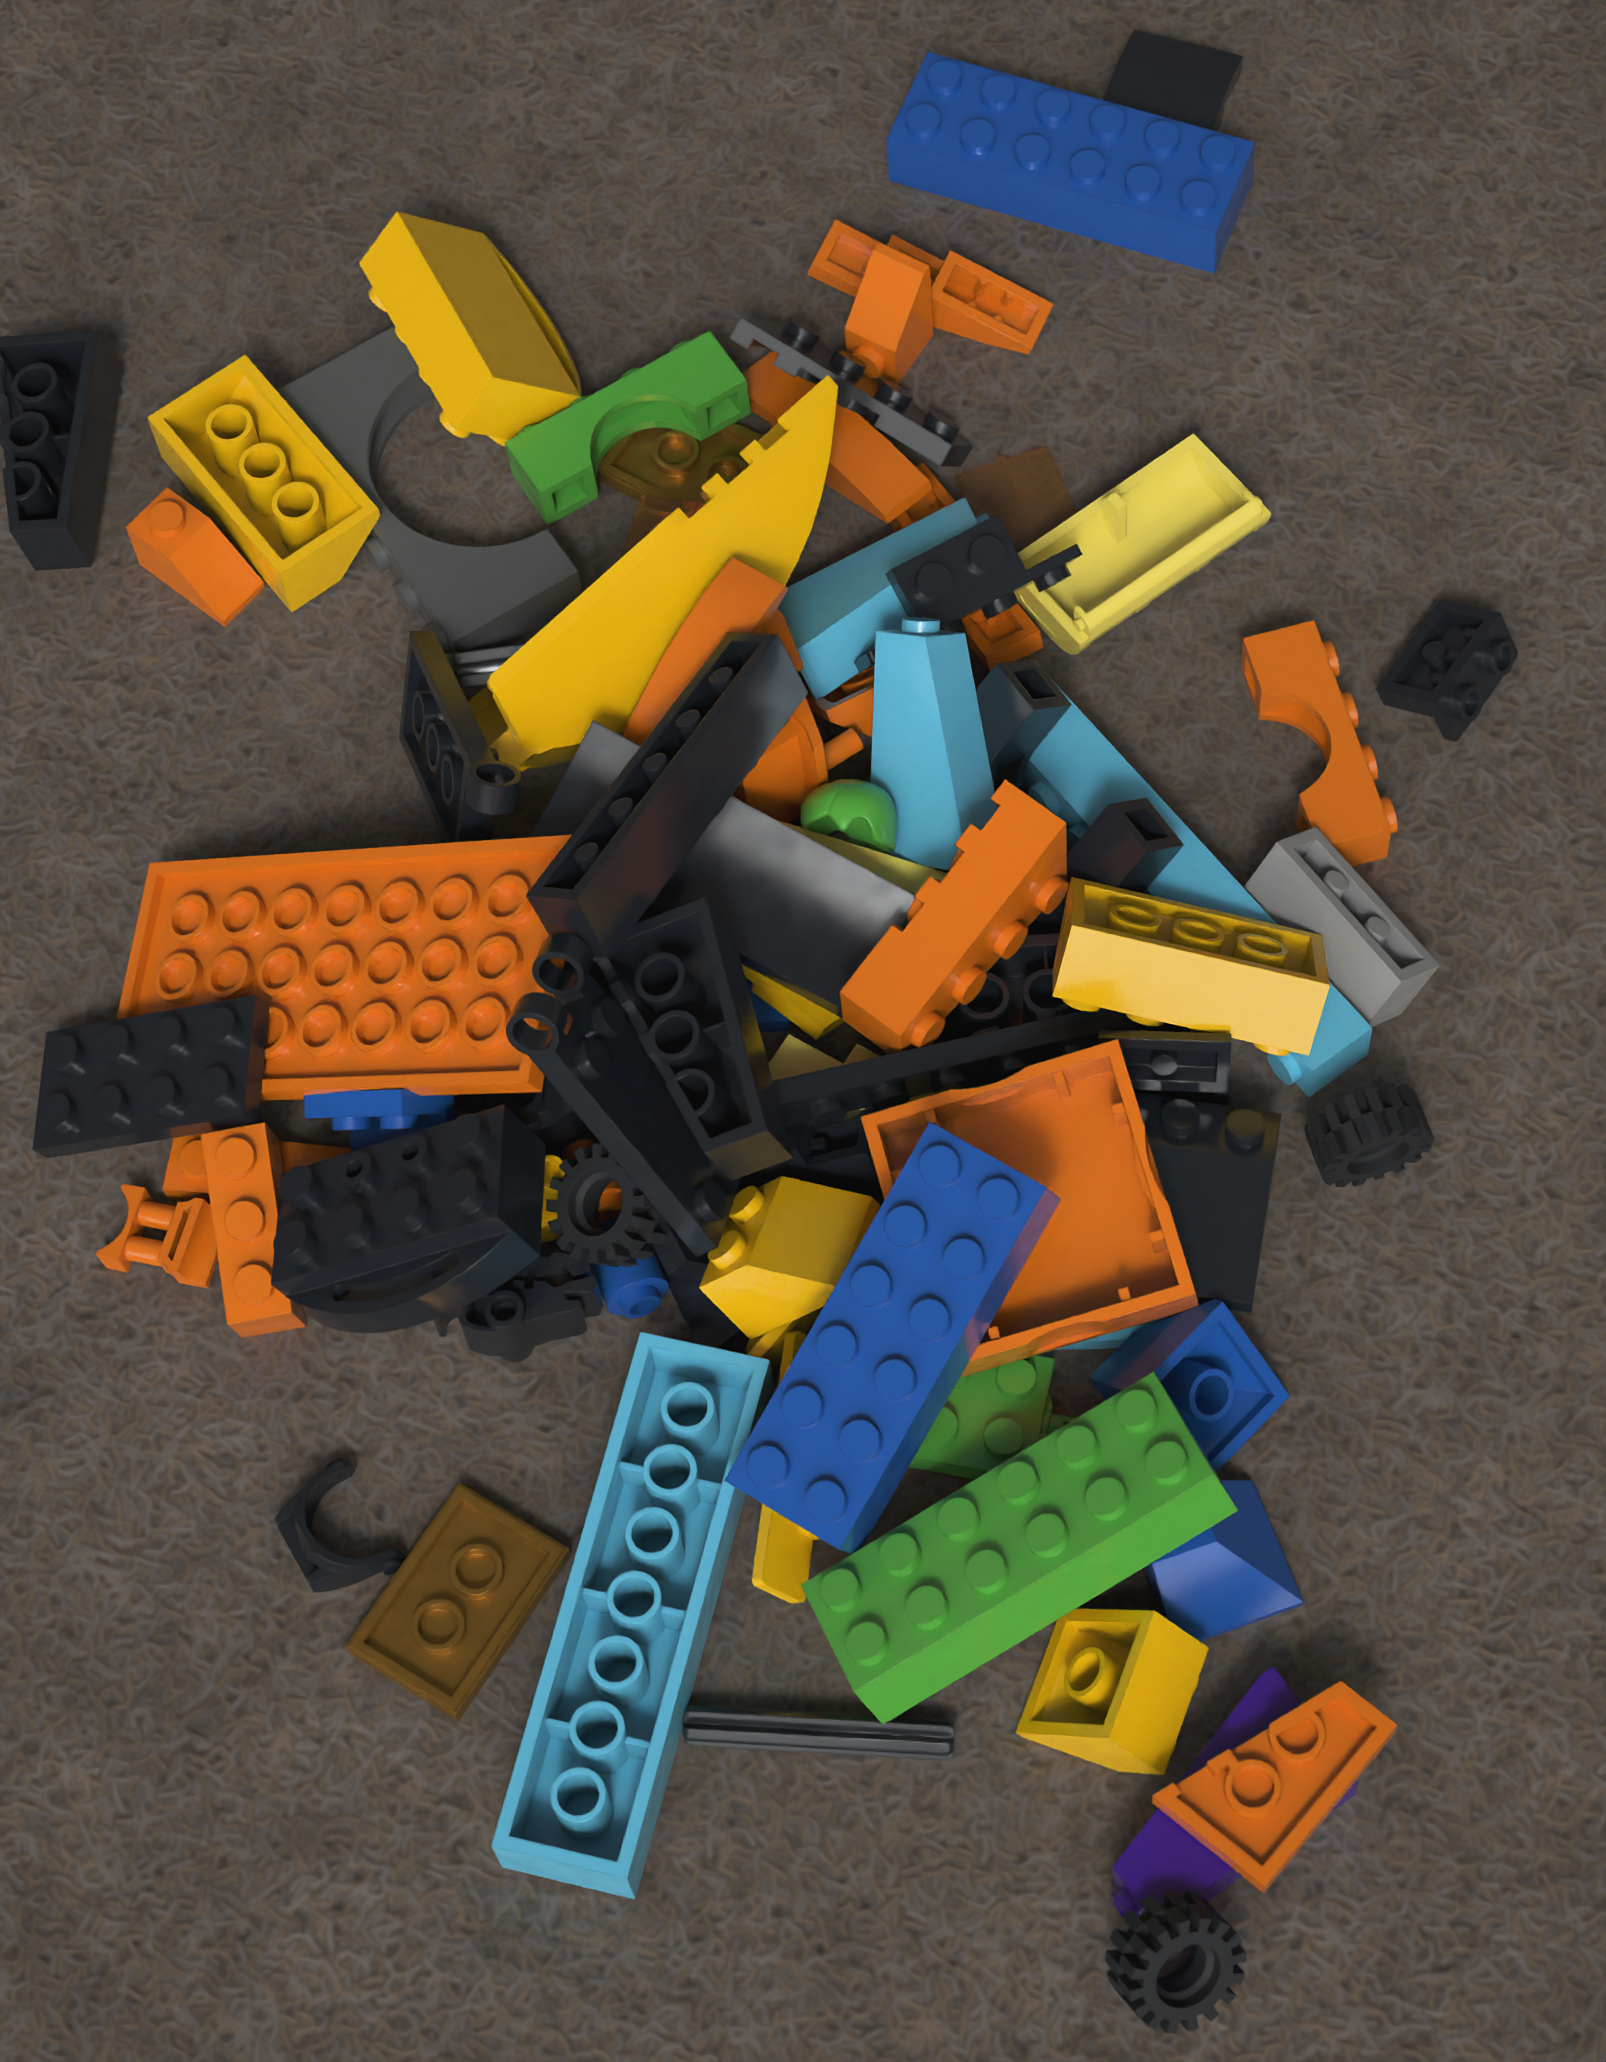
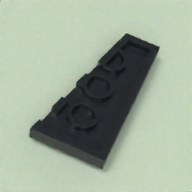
[730,317,973,467]

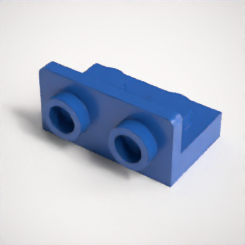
[304,1089,455,1151]

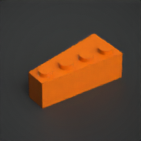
[840,780,1069,1054]

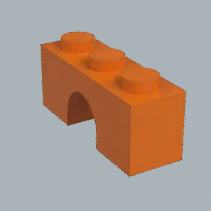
[201,1122,307,1338]

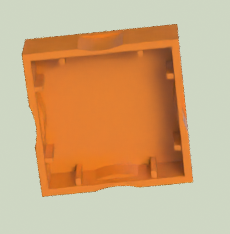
[861,1039,1199,1378]

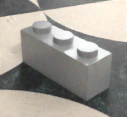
[1244,827,1440,1027]

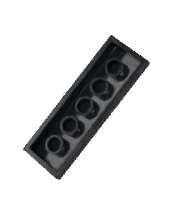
[529,721,915,1019]

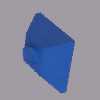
[1089,1299,1290,1472]
[1142,1480,1303,1642]

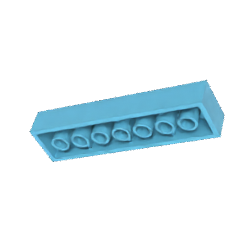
[491,1332,775,1899]

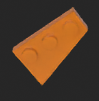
[1152,1681,1397,1893]

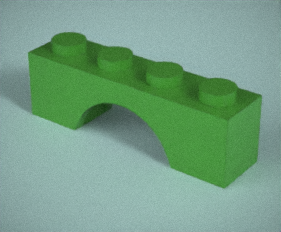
[504,330,751,526]

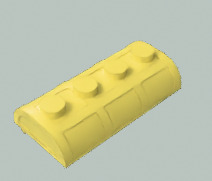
[1015,433,1271,655]

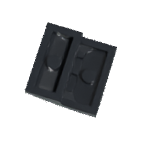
[1103,30,1243,132]
[1098,1029,1231,1105]

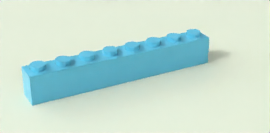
[1024,680,1372,1098]

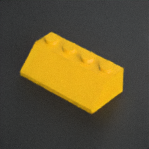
[147,355,381,612]
[1052,877,1330,1056]

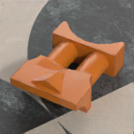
[96,1184,218,1289]

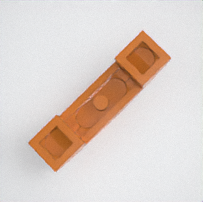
[623,557,788,746]

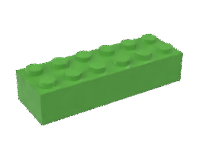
[801,1371,1238,1724]

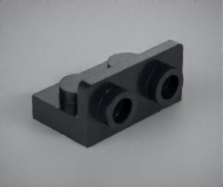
[1376,600,1518,742]

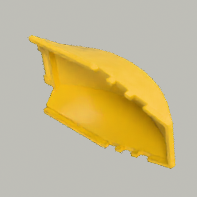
[468,375,838,773]

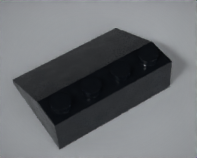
[1134,1092,1282,1313]

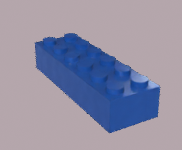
[886,52,1255,273]
[724,1122,1061,1554]

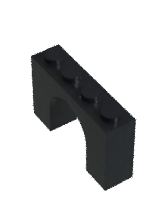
[976,659,1184,934]

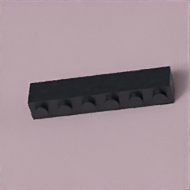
[526,632,808,958]

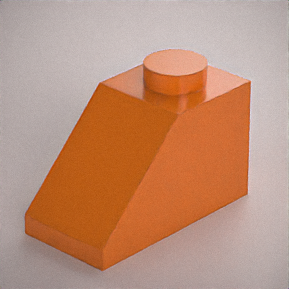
[844,242,934,385]
[126,487,265,627]

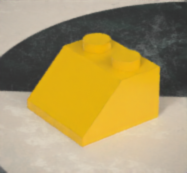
[699,1176,881,1340]
[1015,1609,1209,1775]

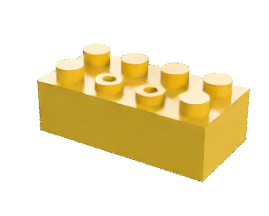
[359,211,581,446]

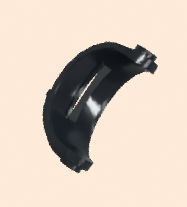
[275,1458,405,1593]

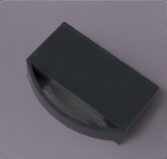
[271,1104,546,1333]

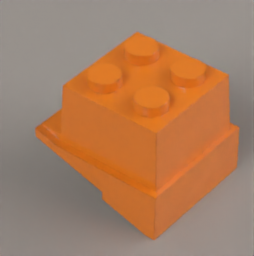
[732,609,863,832]

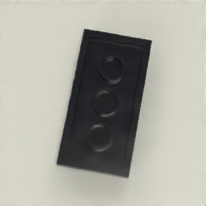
[32,995,270,1158]

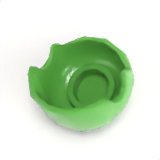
[800,779,897,853]

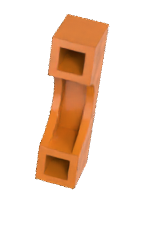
[1241,620,1398,867]

